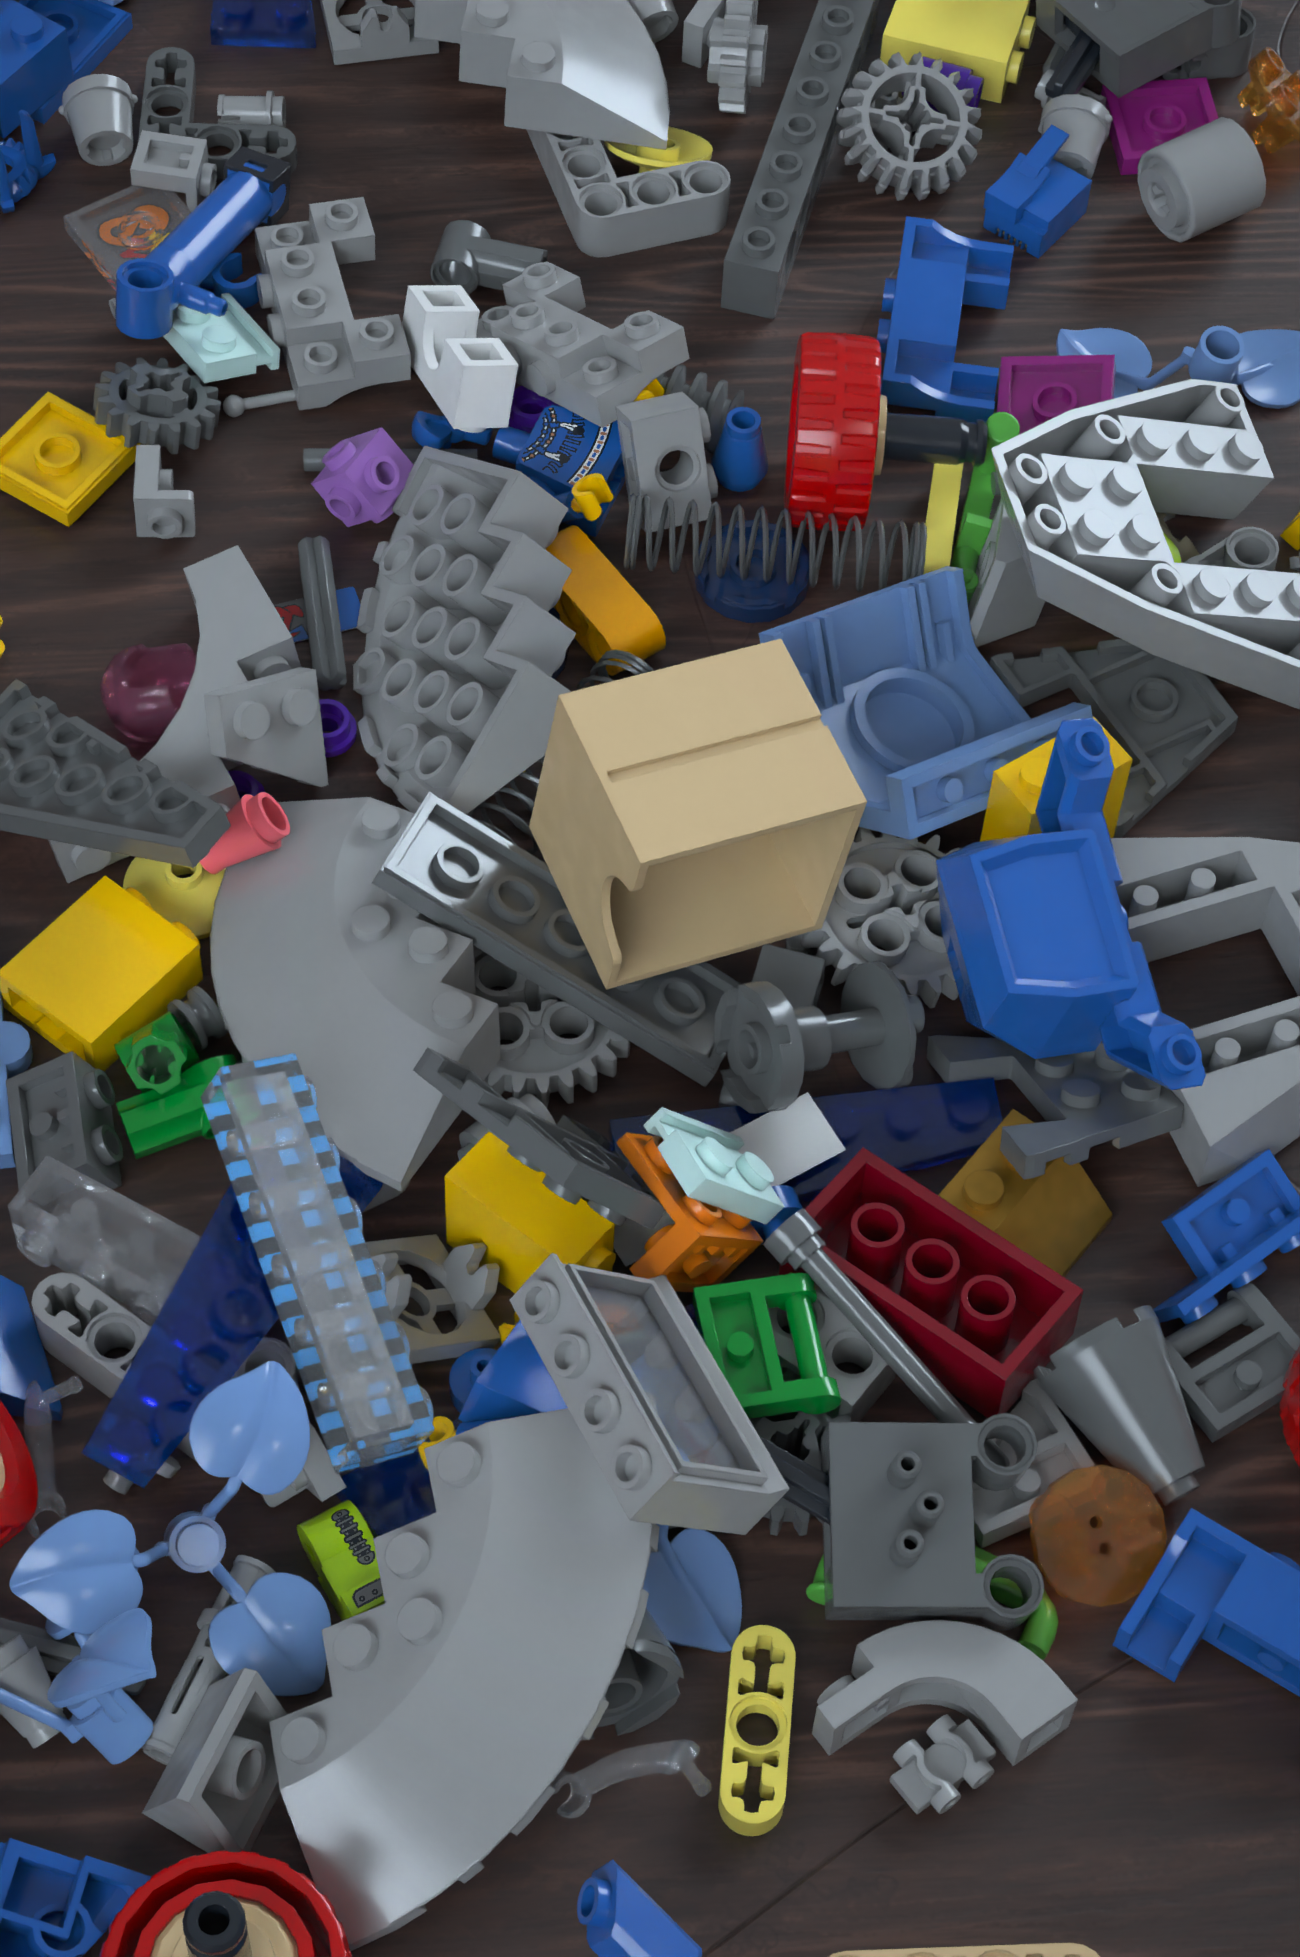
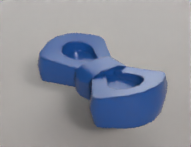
[411,411,493,450]

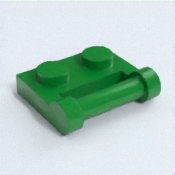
[692,1273,841,1419]

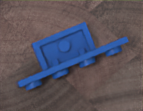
[1153,1149,1300,1325]

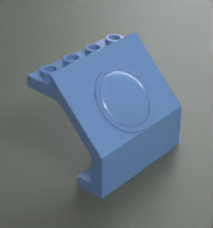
[759,566,1092,840]

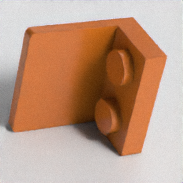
[616,1132,763,1293]

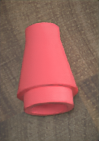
[200,792,290,875]

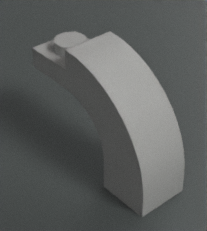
[812,1620,1078,1766]

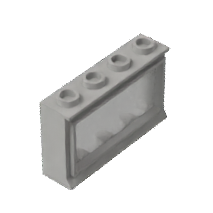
[509,1253,790,1535]

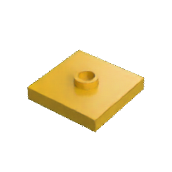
[0,392,140,527]

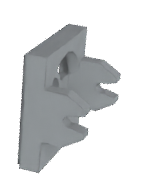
[320,0,439,65]
[335,1234,501,1367]

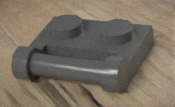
[1164,1282,1300,1443]

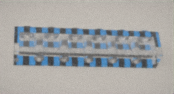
[200,1053,435,1474]

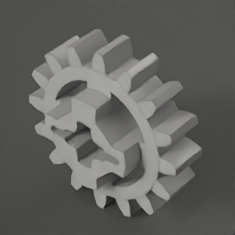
[707,0,768,114]

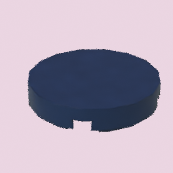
[694,520,810,623]

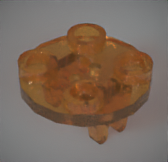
[1237,46,1300,153]
[1029,1465,1167,1607]

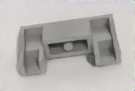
[255,197,411,411]
[476,261,690,428]

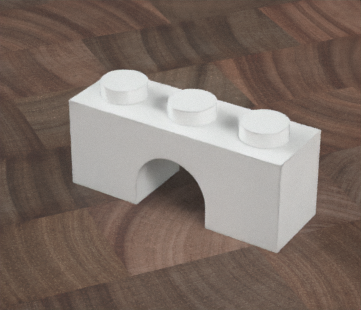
[402,285,518,433]

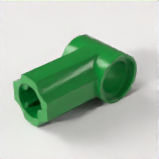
[114,1011,201,1094]
[116,1055,259,1159]

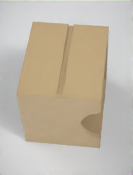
[529,639,867,990]

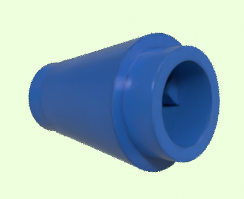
[711,407,769,492]

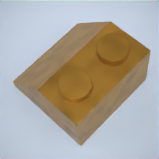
[938,1109,1113,1277]

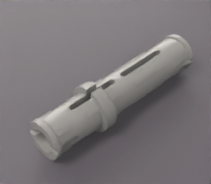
[141,1555,275,1765]

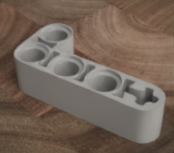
[31,1272,299,1462]

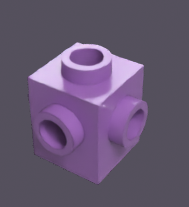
[311,427,413,527]

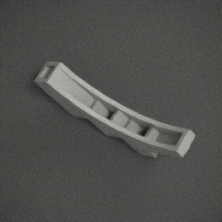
[48,545,301,883]

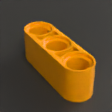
[546,525,666,676]

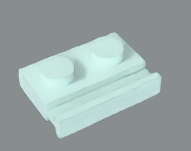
[163,293,280,383]
[644,1107,784,1224]

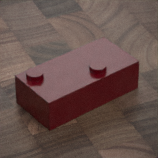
[778,1147,1084,1418]

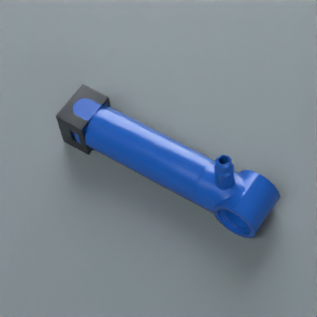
[115,146,291,339]

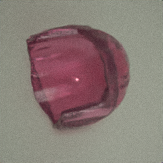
[100,643,197,742]

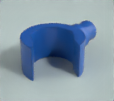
[200,253,262,308]

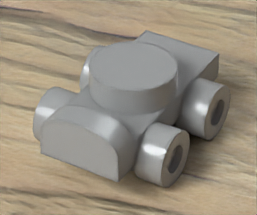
[889,1714,996,1815]

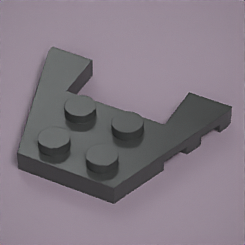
[990,639,1239,838]
[926,1035,1184,1179]
[413,1047,666,1230]

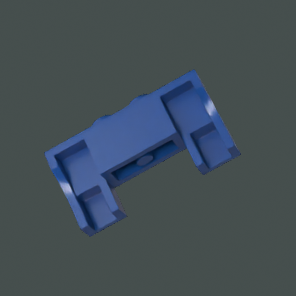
[877,216,1014,422]
[1113,1508,1300,1697]

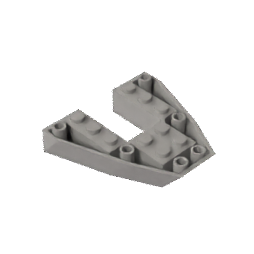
[991,379,1300,710]
[1111,837,1300,1187]

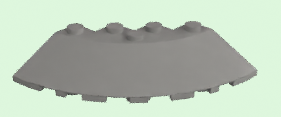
[414,0,670,150]
[353,446,576,814]
[210,797,501,1192]
[269,1397,660,1951]

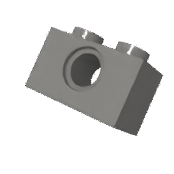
[615,392,718,532]

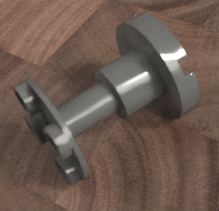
[714,961,925,1113]

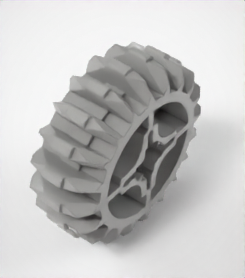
[836,52,982,201]

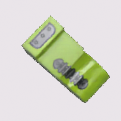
[297,1500,385,1621]

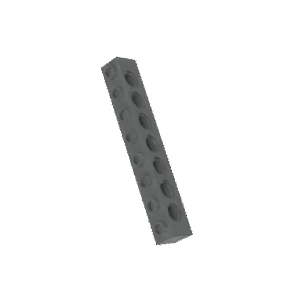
[721,0,879,319]

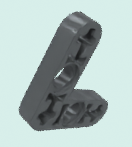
[138,47,298,179]

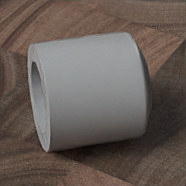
[1138,117,1266,242]

